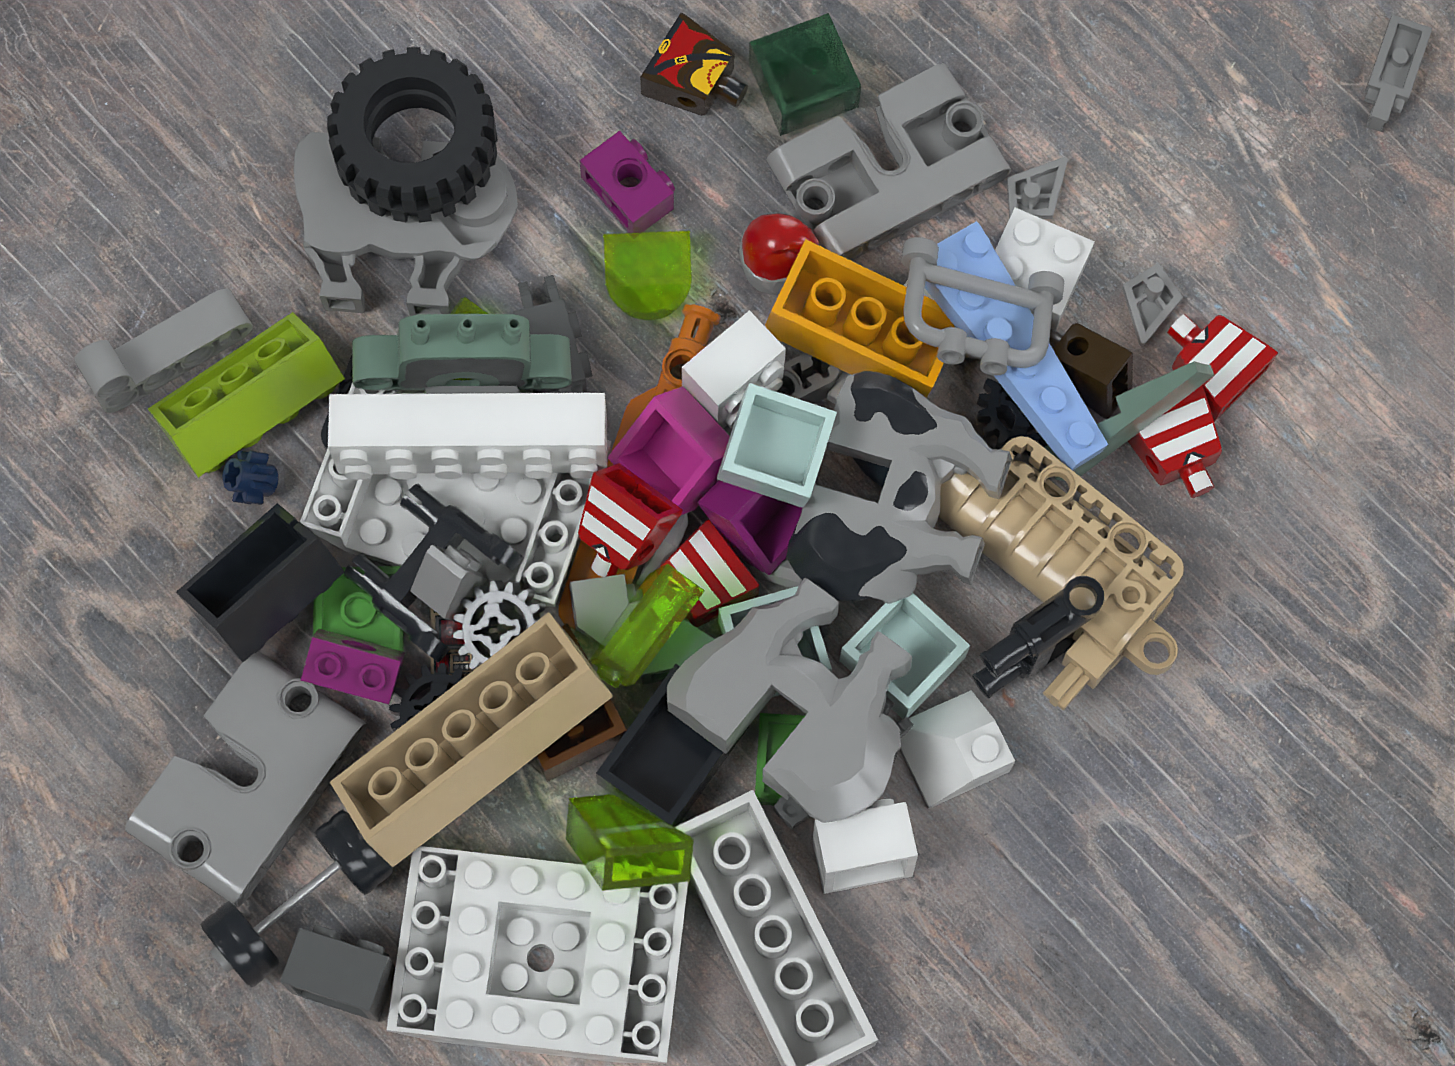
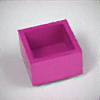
[607,386,730,515]

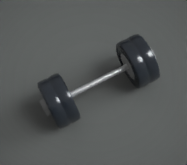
[200,809,394,988]

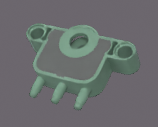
[352,314,572,390]

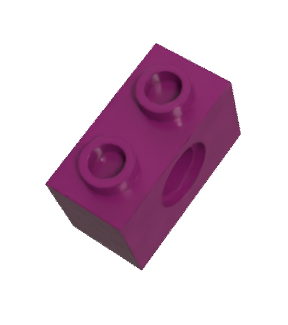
[579,131,675,239]
[301,628,405,705]

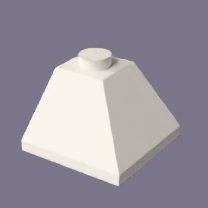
[900,690,1015,809]

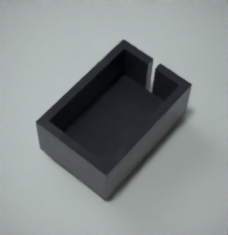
[176,503,345,662]
[596,664,749,834]

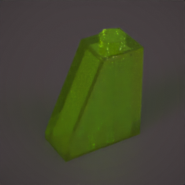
[589,564,705,688]
[565,794,694,891]

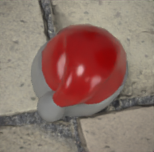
[739,213,819,295]

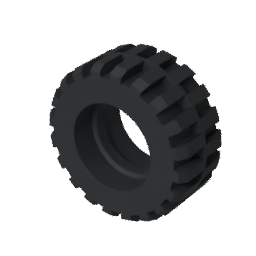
[327,47,498,223]

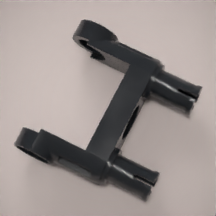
[343,484,524,663]
[972,576,1104,698]

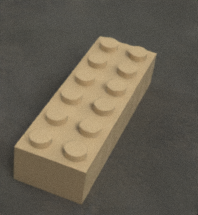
[330,612,613,867]

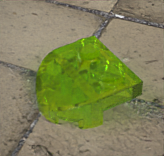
[603,230,692,320]

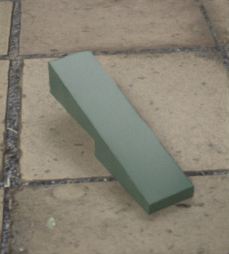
[1044,361,1214,481]

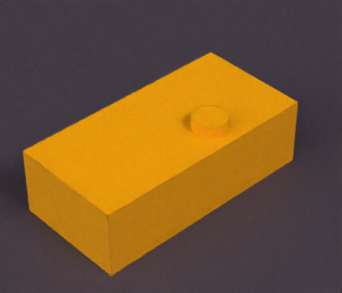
[765,239,955,398]

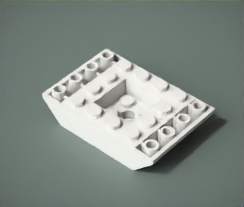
[387,846,689,1064]

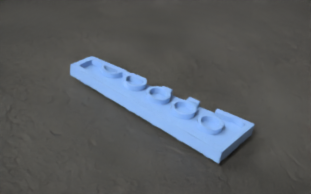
[925,221,1108,471]

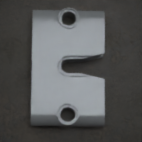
[766,63,1011,261]
[125,651,368,907]

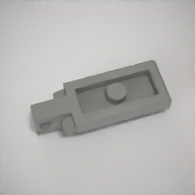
[1364,14,1432,132]

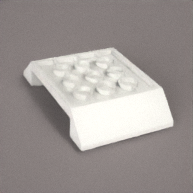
[300,382,612,607]

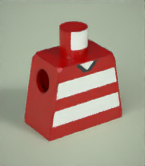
[1167,314,1278,422]
[1128,385,1222,498]
[578,463,683,577]
[647,519,759,627]

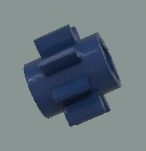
[223,450,279,505]

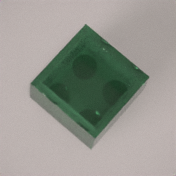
[749,13,862,136]

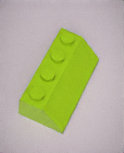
[148,312,345,478]

